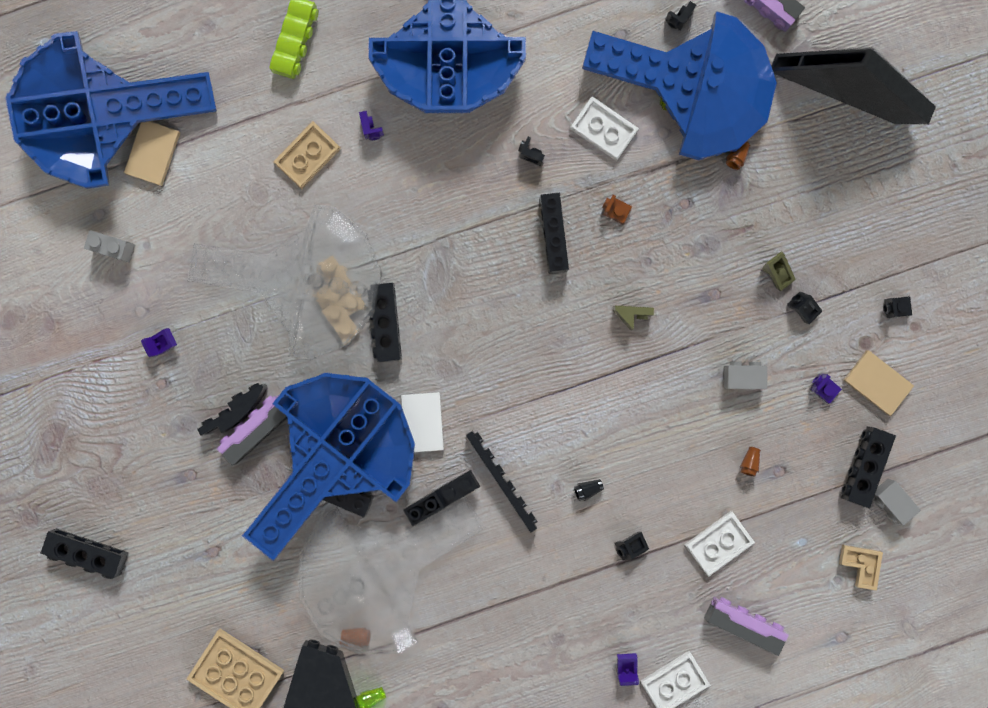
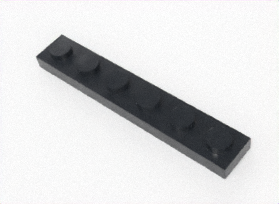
[466,430,538,533]

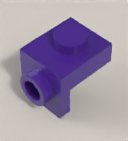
[141,328,177,357]
[617,653,639,686]

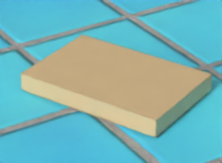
[124,121,180,186]
[273,121,341,189]
[843,350,914,416]

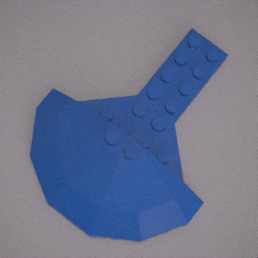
[368,0,526,113]
[582,11,777,160]
[5,31,217,189]
[242,373,415,561]

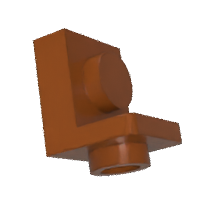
[602,195,632,225]

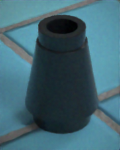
[574,479,604,501]

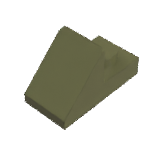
[762,251,796,291]
[613,305,654,330]

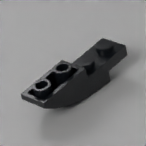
[197,383,268,436]
[403,469,480,526]

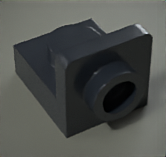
[665,1,696,31]
[518,136,545,166]
[787,292,823,325]
[883,296,912,318]
[614,532,649,560]

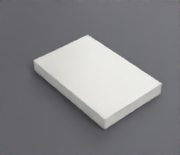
[570,96,639,161]
[401,392,444,452]
[684,511,755,577]
[640,651,711,708]

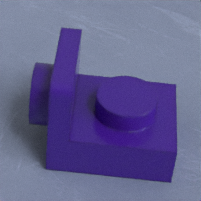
[359,111,384,141]
[810,374,842,404]

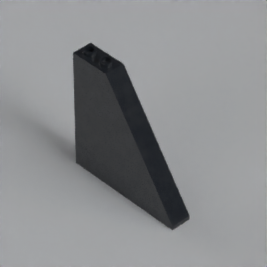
[771,47,936,125]
[283,639,360,708]

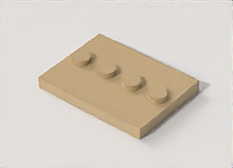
[186,628,285,708]

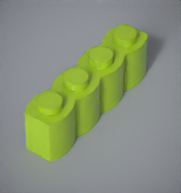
[269,0,319,79]

